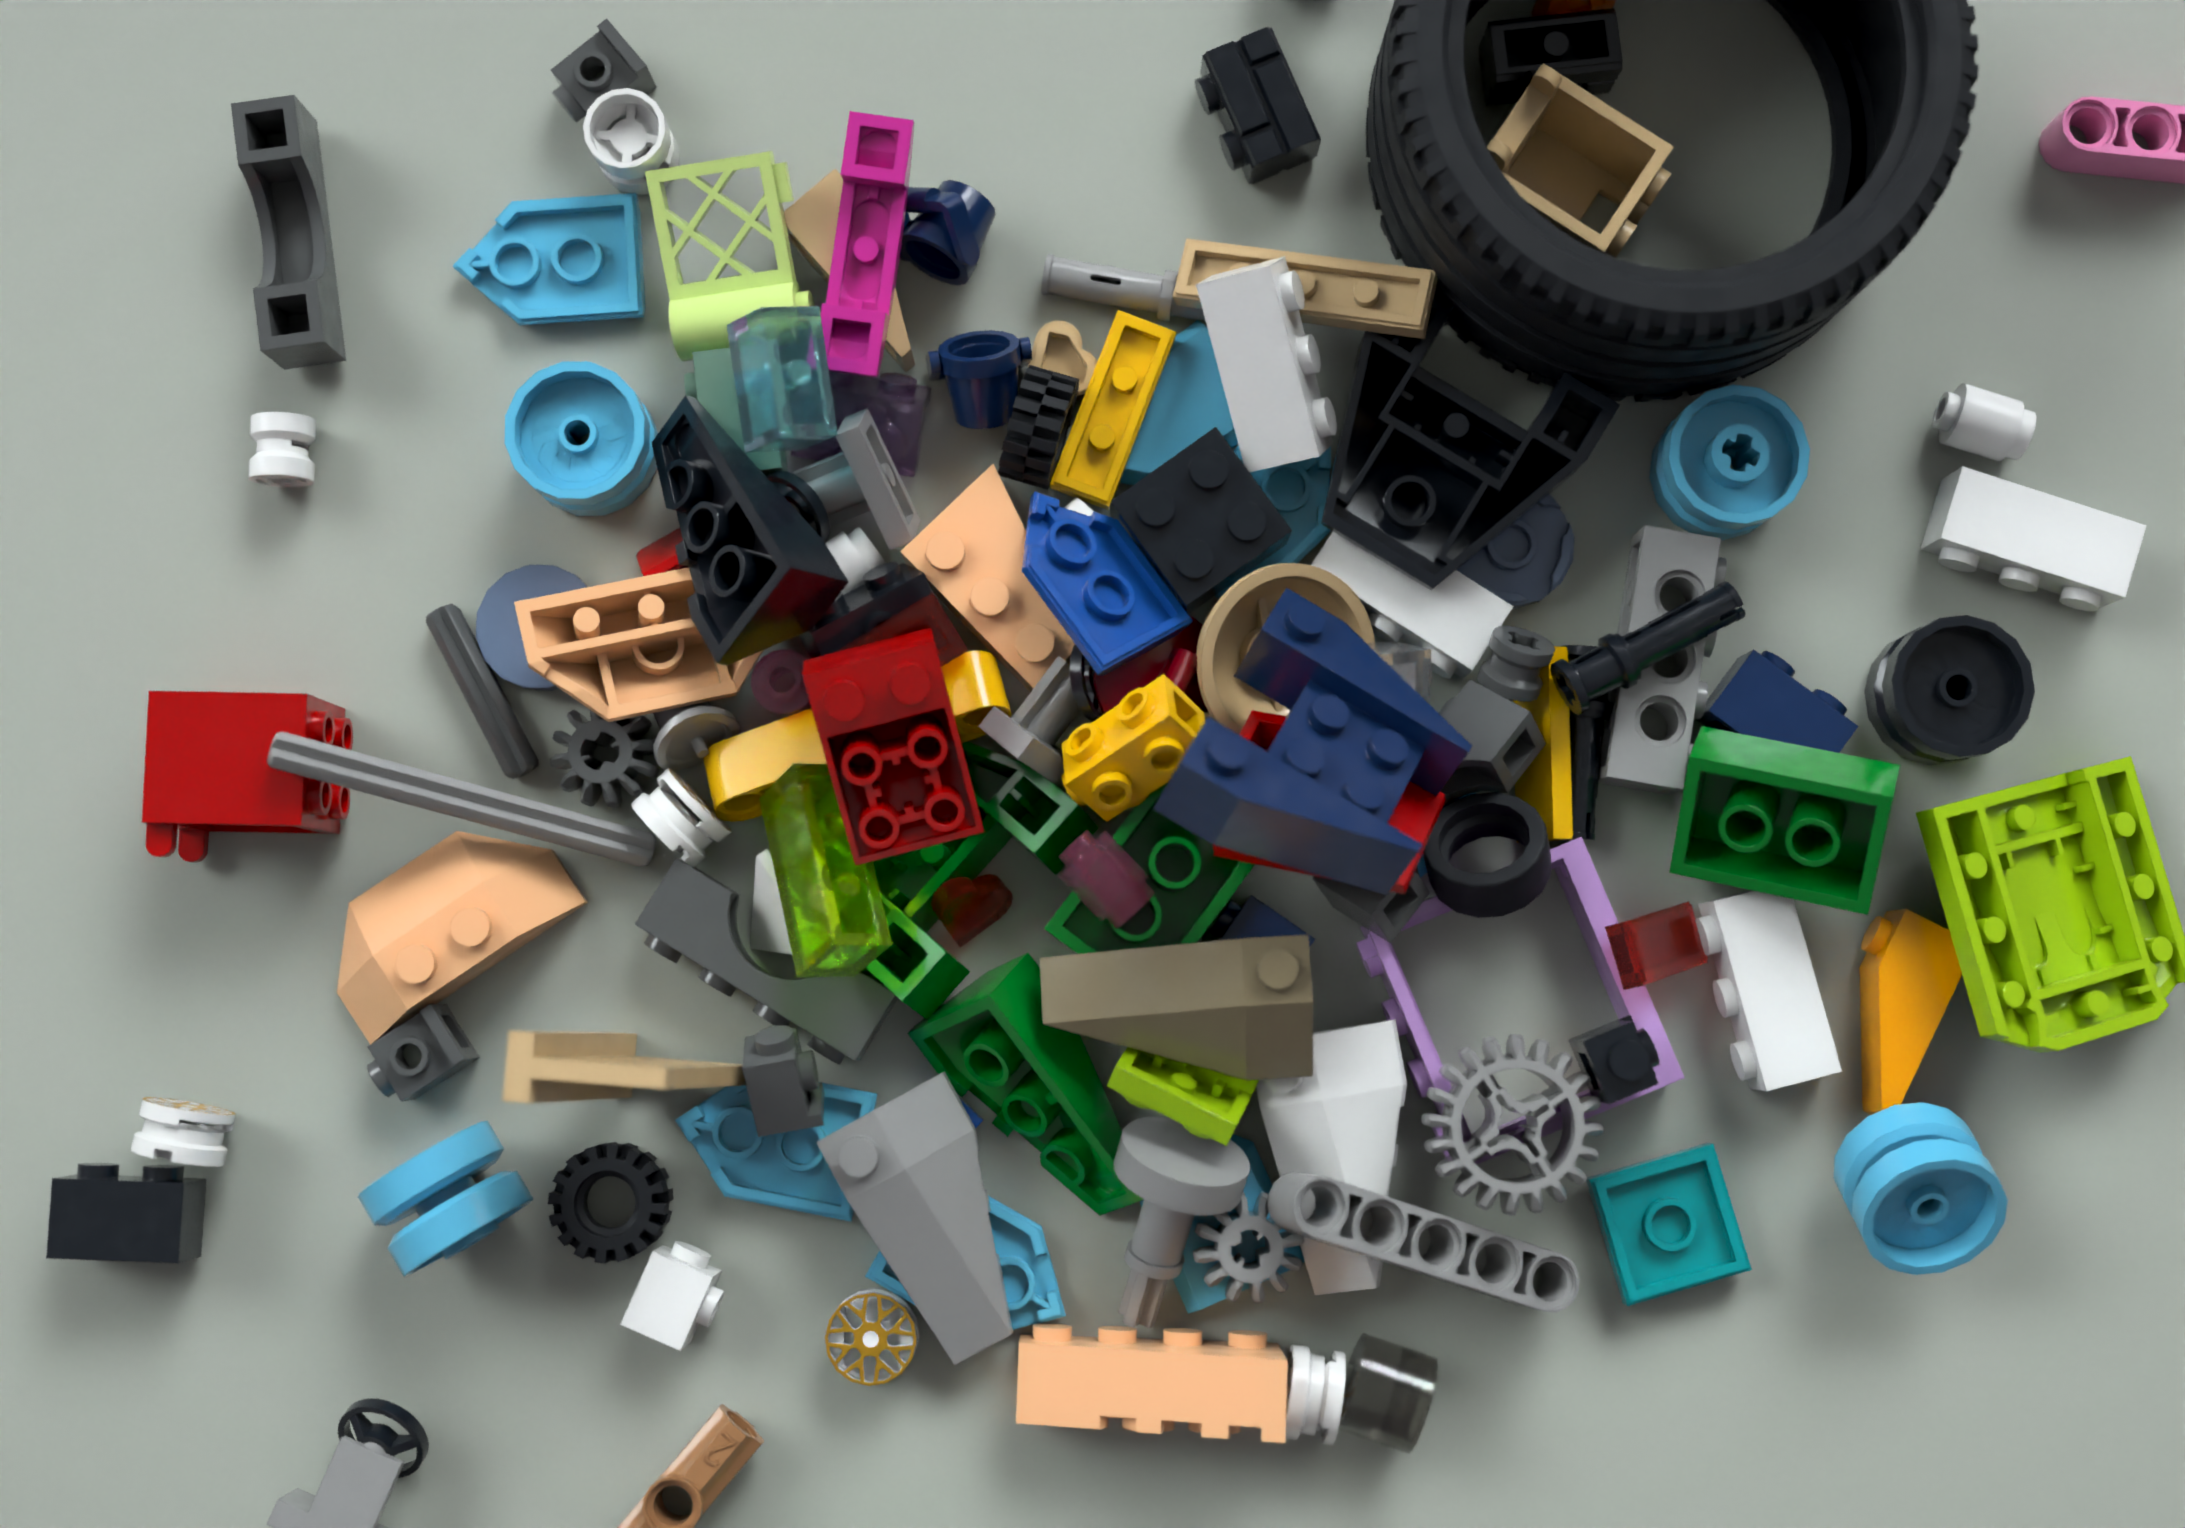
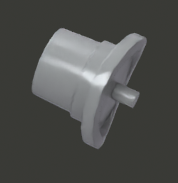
[653,701,740,771]

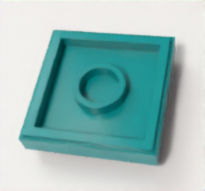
[1586,1143,1752,1306]

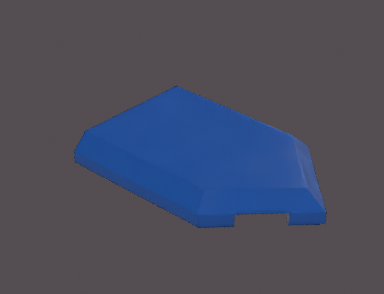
[1022,491,1193,676]

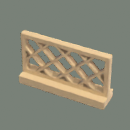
[502,1030,746,1103]

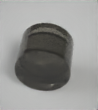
[1338,1333,1438,1454]

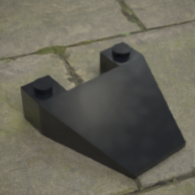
[1321,294,1620,590]

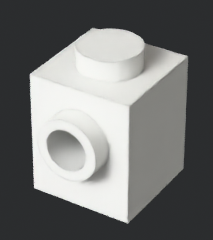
[620,1241,725,1351]

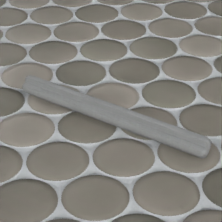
[267,732,656,867]

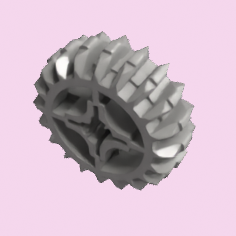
[1422,1034,1604,1216]

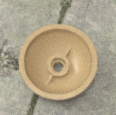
[1196,563,1376,735]

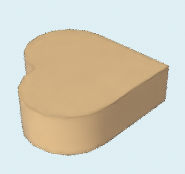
[1028,321,1098,401]

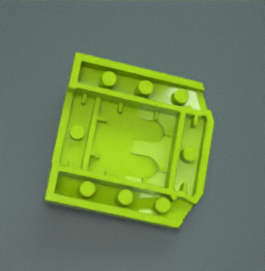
[1915,756,2185,1053]

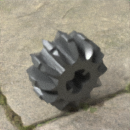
[550,710,659,809]

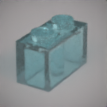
[726,306,838,453]

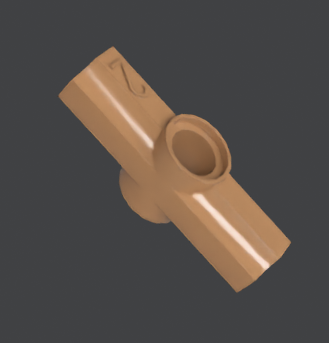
[617,1404,764,1528]

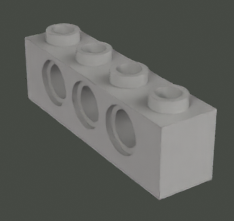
[1599,525,1727,795]

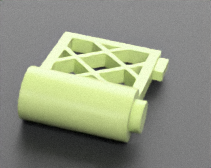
[645,151,817,361]

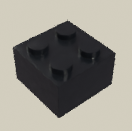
[1110,427,1292,614]

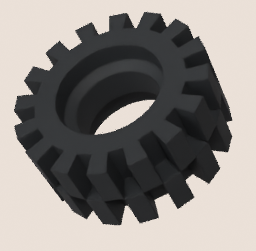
[998,365,1079,490]
[548,1142,674,1264]

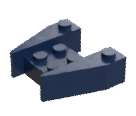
[1153,587,1472,895]

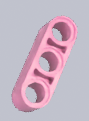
[2039,96,2185,184]

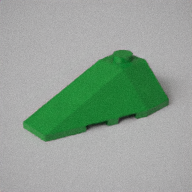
[907,952,1144,1216]

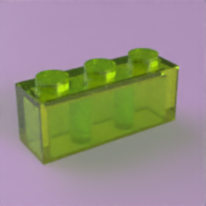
[759,763,892,977]

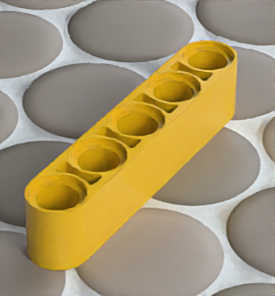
[703,650,1012,822]

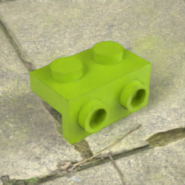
[1107,1047,1259,1146]

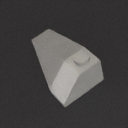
[816,1071,1013,1365]

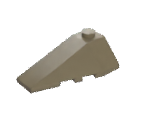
[1040,935,1313,1081]

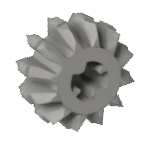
[1193,1192,1304,1304]

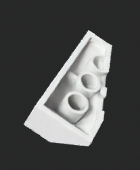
[1256,1019,1407,1295]

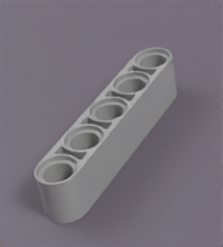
[1267,1172,1579,1313]

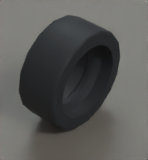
[1423,792,1551,918]

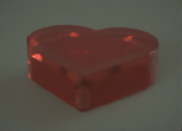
[931,874,1013,948]

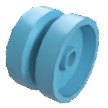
[504,361,658,516]
[1649,384,1810,540]
[1833,1102,2008,1275]
[358,1120,534,1277]

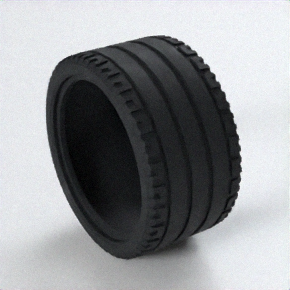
[1366,0,1979,402]

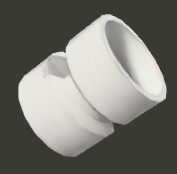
[583,88,680,196]

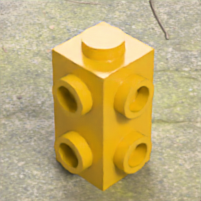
[1061,674,1205,822]

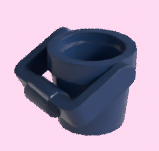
[900,180,996,285]
[926,330,1032,429]

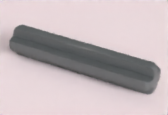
[426,604,539,779]

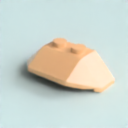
[514,567,764,722]
[337,831,588,1044]

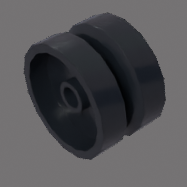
[1864,615,2035,765]

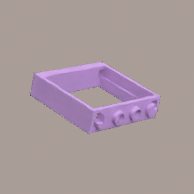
[1356,837,1685,1165]

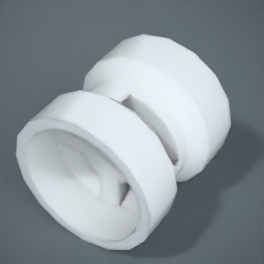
[248,412,316,487]

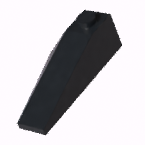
[652,395,849,665]

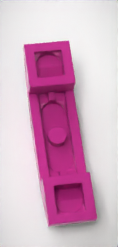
[813,111,915,378]

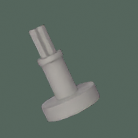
[1114,1116,1250,1329]

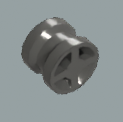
[1477,626,1555,701]

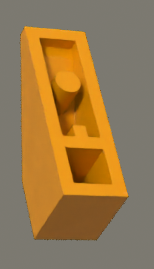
[1859,909,1962,1115]

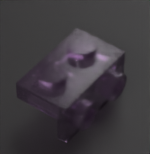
[790,367,931,477]

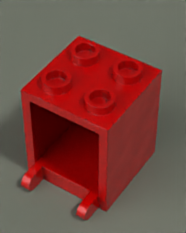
[142,691,353,863]

